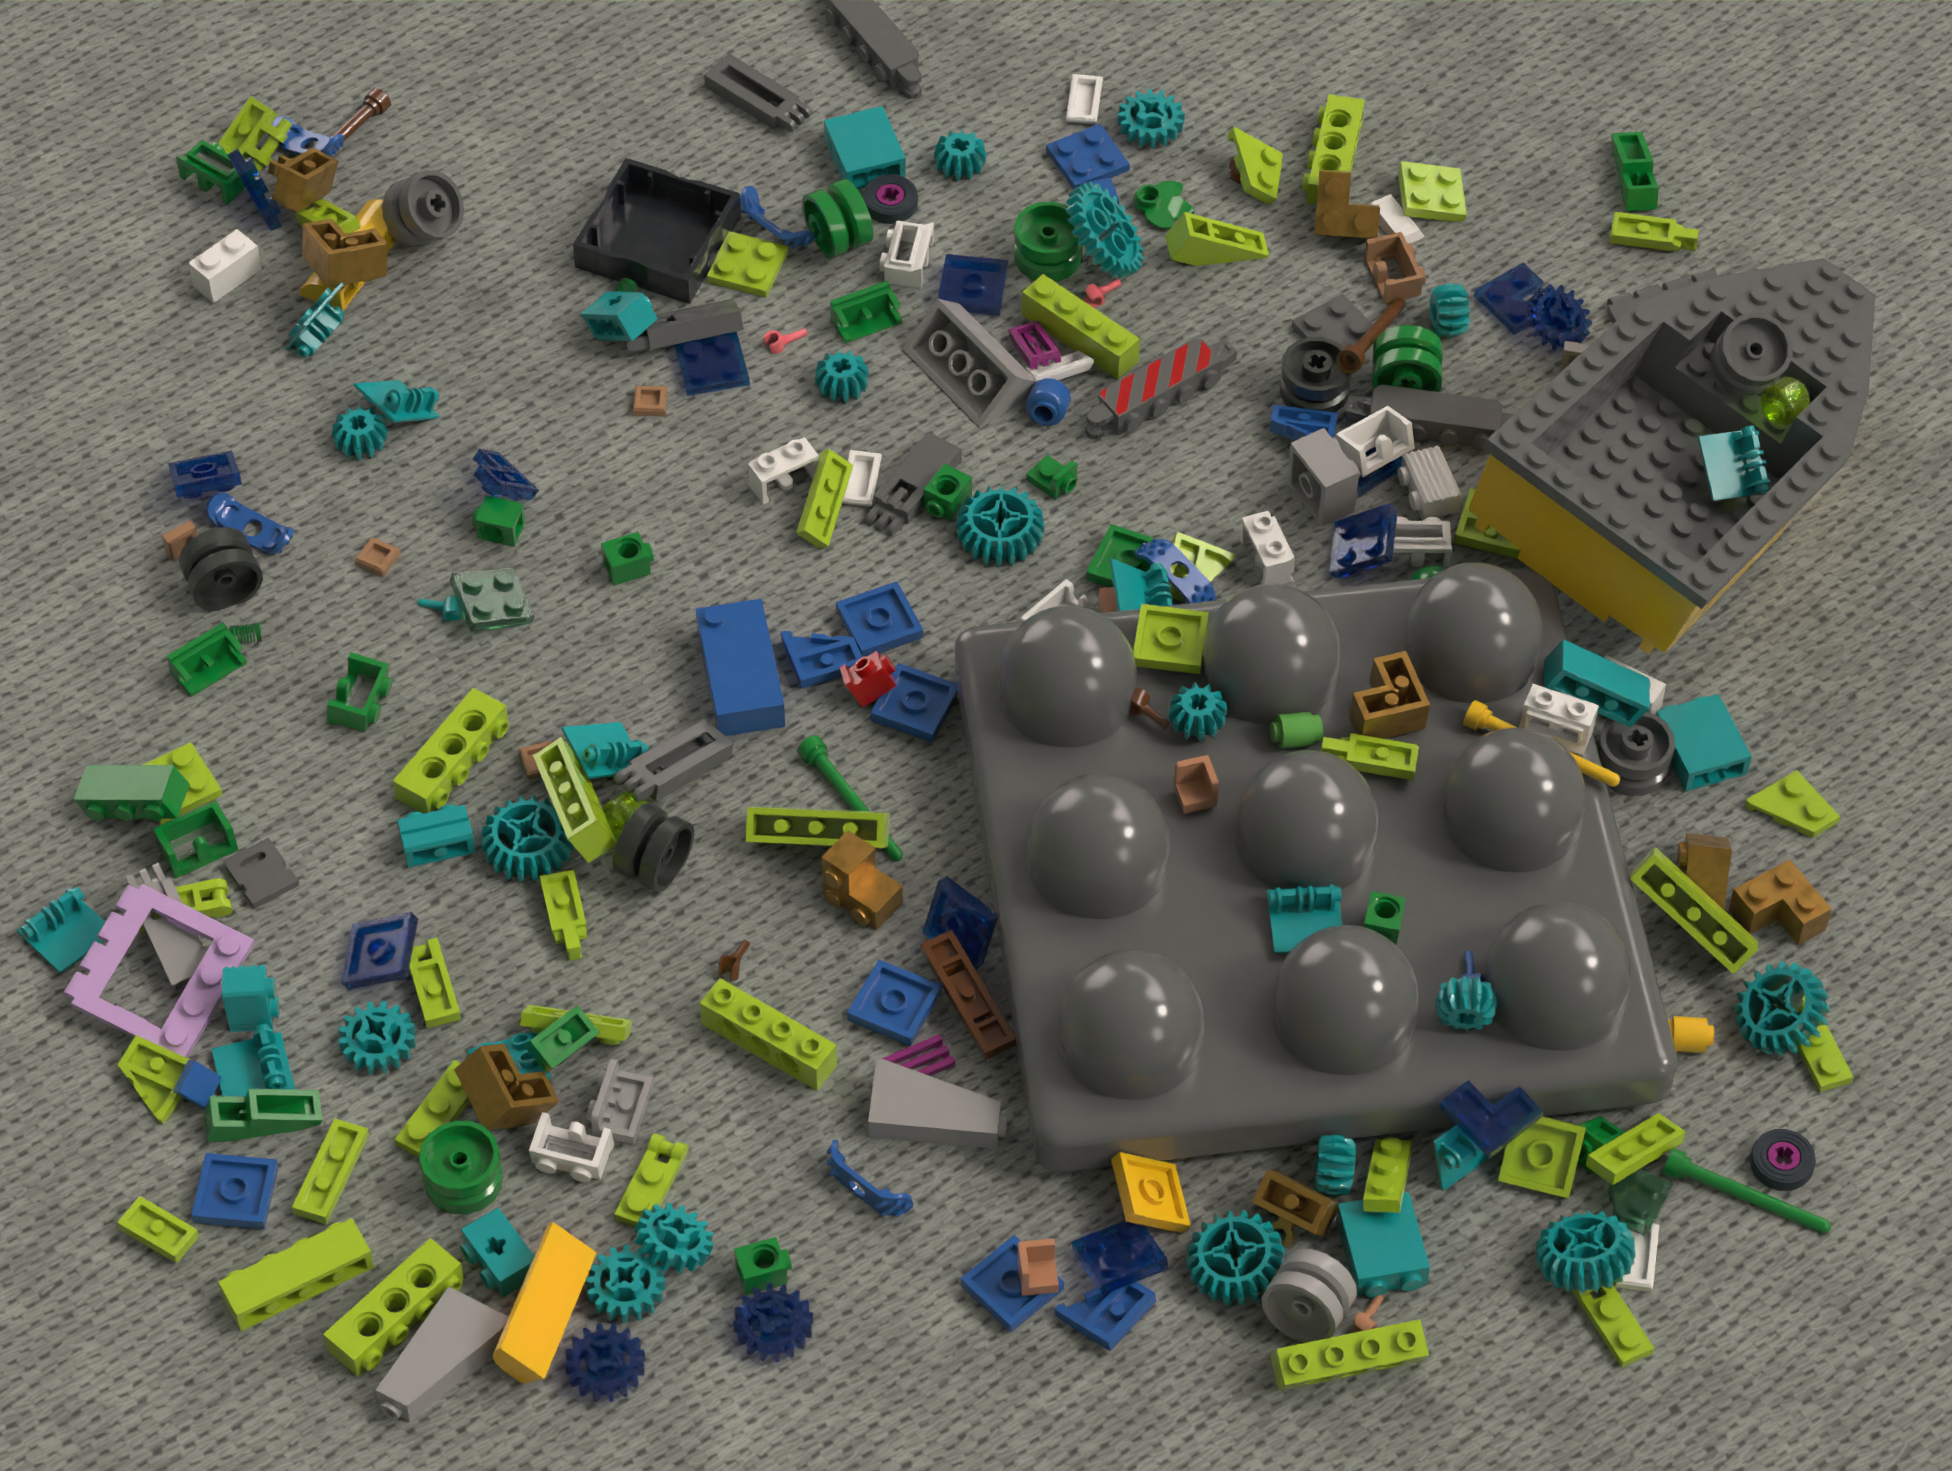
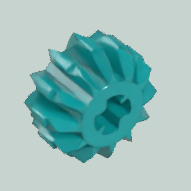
[934,129,987,181]
[1428,283,1471,338]
[815,349,869,403]
[332,405,388,461]
[1168,682,1227,742]
[1435,976,1497,1031]
[1313,1134,1356,1196]

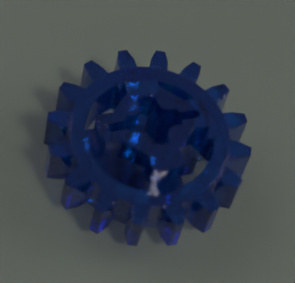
[1524,284,1592,351]
[733,1283,814,1362]
[564,1323,646,1402]

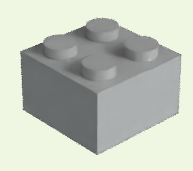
[1287,428,1360,527]

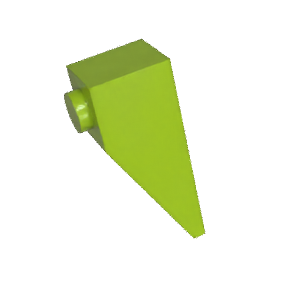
[1165,212,1269,266]

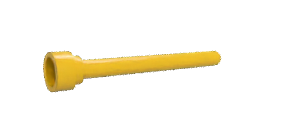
[1463,700,1620,787]

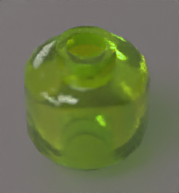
[1760,376,1810,426]
[603,791,648,840]

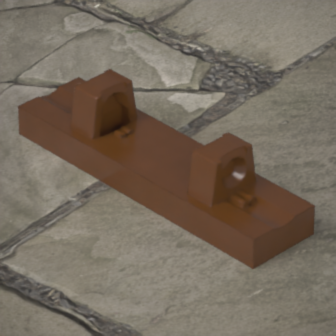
[921,930,1017,1060]

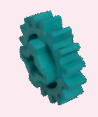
[1118,89,1185,148]
[338,1001,416,1075]
[634,1203,714,1273]
[585,1245,666,1323]

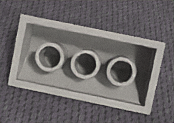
[902,299,1037,428]

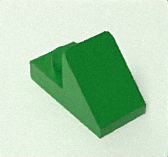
[524,1005,600,1074]

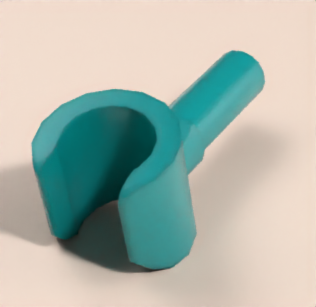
[417,596,463,621]

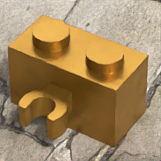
[267,147,339,212]
[1252,1169,1339,1248]

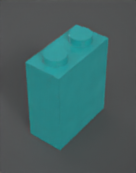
[824,106,906,189]
[1656,694,1752,792]
[1336,1192,1430,1297]

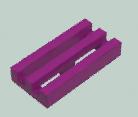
[1008,321,1061,370]
[882,1034,955,1076]

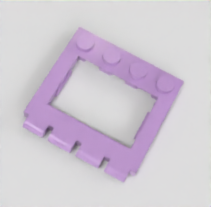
[63,884,255,1058]

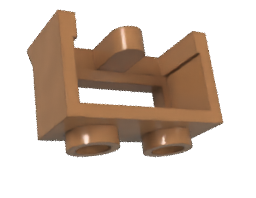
[1364,232,1426,304]

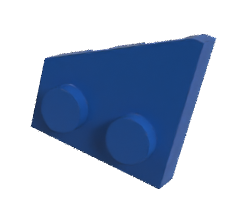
[1269,405,1338,441]
[780,630,862,689]
[1054,1275,1156,1351]

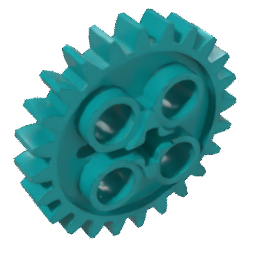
[1066,182,1144,279]

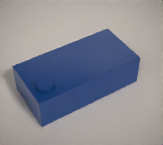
[696,598,785,736]

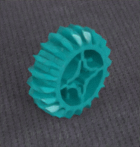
[956,485,1045,567]
[481,795,574,883]
[1733,961,1831,1057]
[1186,1209,1285,1307]
[1536,1210,1636,1294]

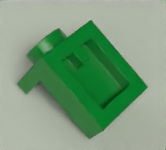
[1026,455,1078,500]
[1577,1116,1625,1173]

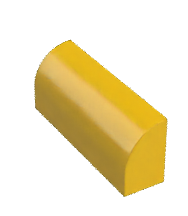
[299,199,396,311]
[493,1222,597,1384]

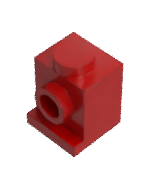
[840,651,896,707]

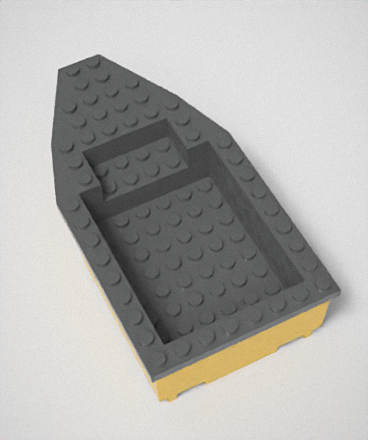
[1468,258,1875,655]

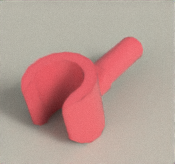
[1084,279,1121,308]
[763,328,807,354]

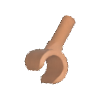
[1352,1296,1384,1333]

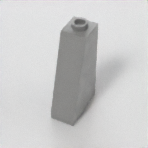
[868,1059,1007,1149]
[376,1287,508,1422]

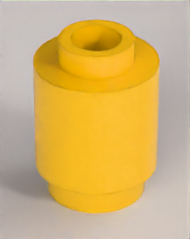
[1668,1016,1714,1053]

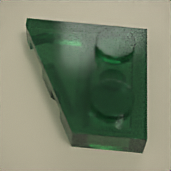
[1608,1169,1674,1238]

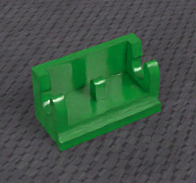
[830,280,903,344]
[167,622,247,697]

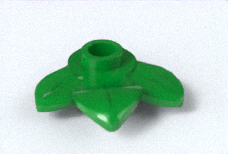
[1133,181,1195,230]

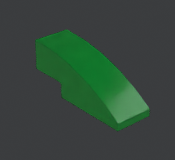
[1611,132,1659,211]
[204,1089,323,1142]

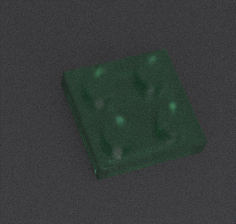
[449,567,535,632]

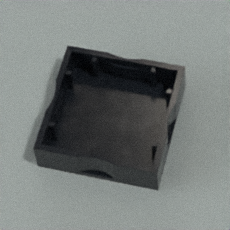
[573,158,741,304]

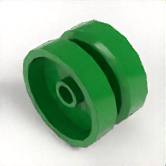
[802,179,873,259]
[1014,201,1083,282]
[1372,325,1443,392]
[419,1120,503,1215]

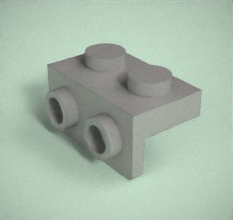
[587,1059,654,1144]

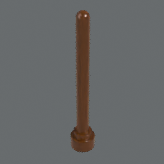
[333,88,391,142]
[1336,298,1406,374]

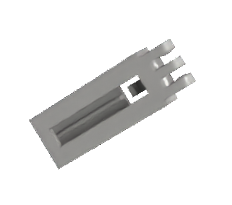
[126,863,206,991]

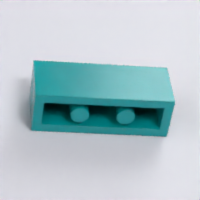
[1544,639,1650,727]

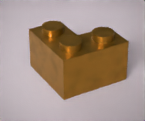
[1314,169,1380,238]
[302,219,388,288]
[1349,651,1430,739]
[822,830,903,930]
[1677,833,1732,910]
[1729,859,1832,945]
[454,1044,560,1130]

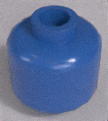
[1026,378,1071,426]

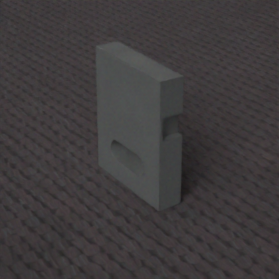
[223,837,299,909]

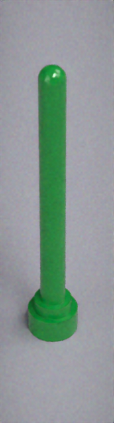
[797,735,903,862]
[1662,1148,1831,1234]

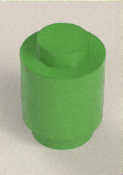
[1270,712,1323,749]

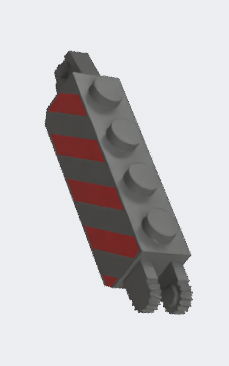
[1086,338,1237,440]

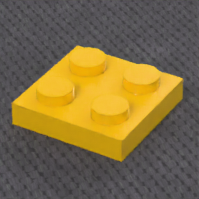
[1111,1152,1191,1233]

